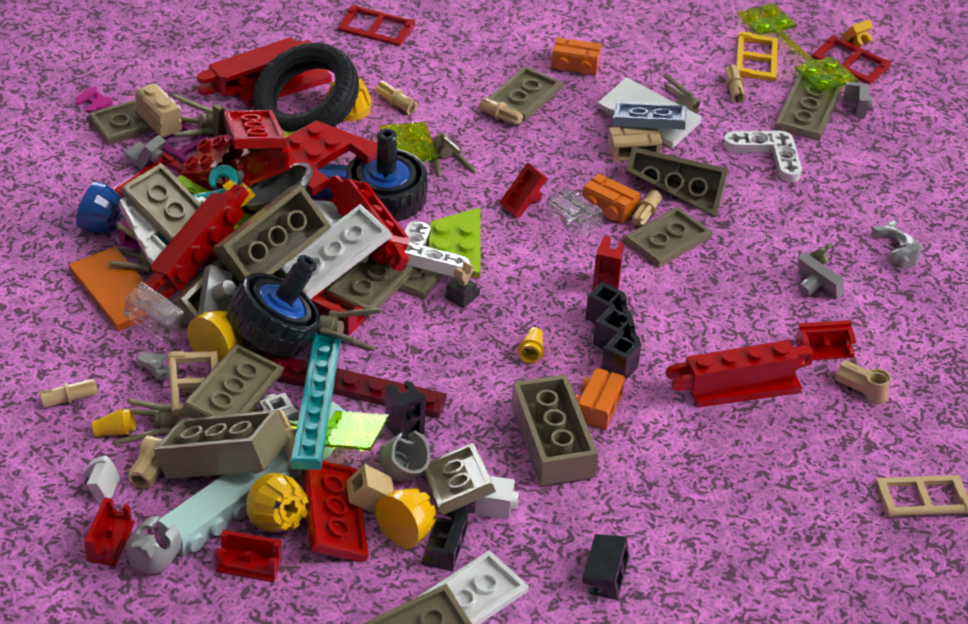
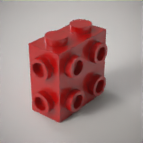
[179,135,249,190]

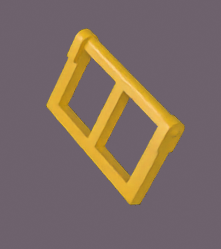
[736,31,778,81]

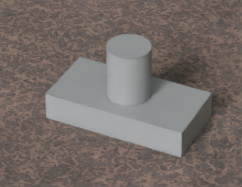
[798,252,844,299]
[198,265,236,316]

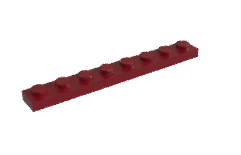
[242,346,447,418]

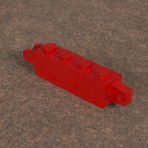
[197,37,312,97]
[328,175,409,272]
[145,184,249,303]
[665,340,814,398]

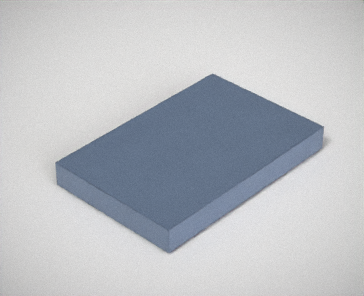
[613,102,687,130]

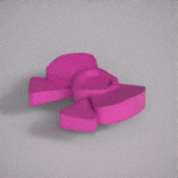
[76,86,113,113]

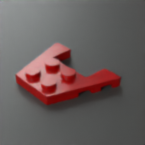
[286,121,377,196]

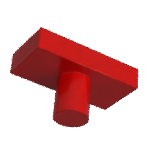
[499,163,548,218]

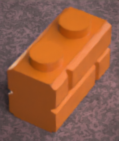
[551,37,602,75]
[581,173,641,224]
[575,368,625,430]

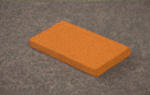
[69,246,165,331]

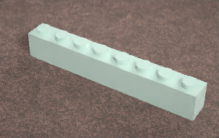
[158,401,354,558]

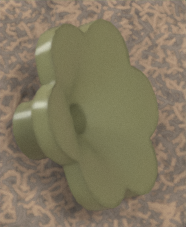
[809,243,833,264]

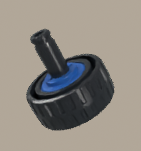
[346,129,428,222]
[227,255,321,357]

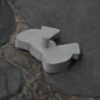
[137,352,179,380]

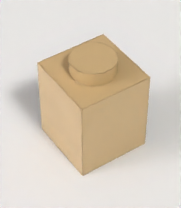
[346,464,394,514]

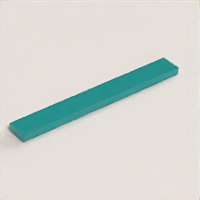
[291,335,341,470]

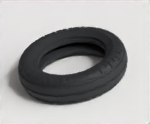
[253,43,359,134]

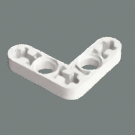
[724,131,802,182]
[404,221,470,277]

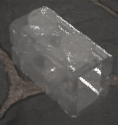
[546,186,603,240]
[124,282,185,343]

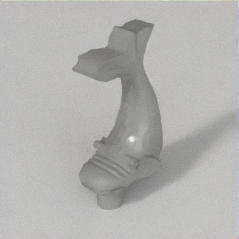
[871,221,922,270]

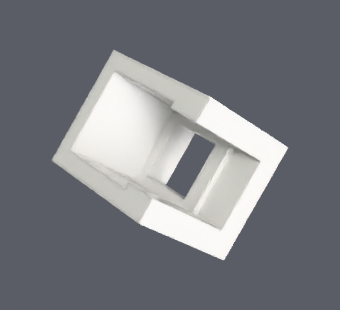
[259,393,299,427]

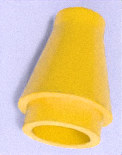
[518,327,544,364]
[92,407,136,437]

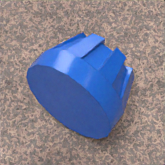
[76,181,123,233]

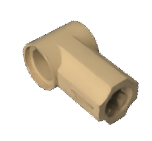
[835,360,891,405]
[128,435,163,490]

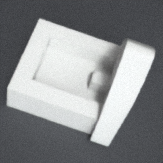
[84,456,120,503]

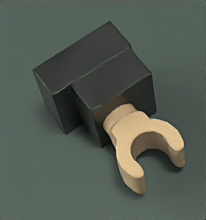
[445,261,480,308]

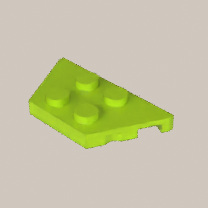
[429,208,480,279]

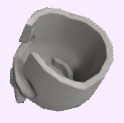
[380,431,430,482]
[126,516,181,574]

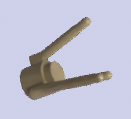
[664,74,701,113]
[172,94,214,137]
[430,132,476,177]
[109,223,151,272]
[317,308,382,351]
[113,398,178,445]

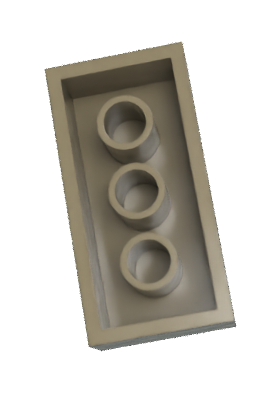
[212,184,331,286]
[511,374,598,486]
[154,410,289,480]

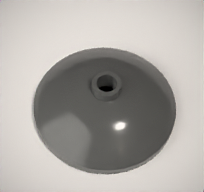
[244,162,313,211]

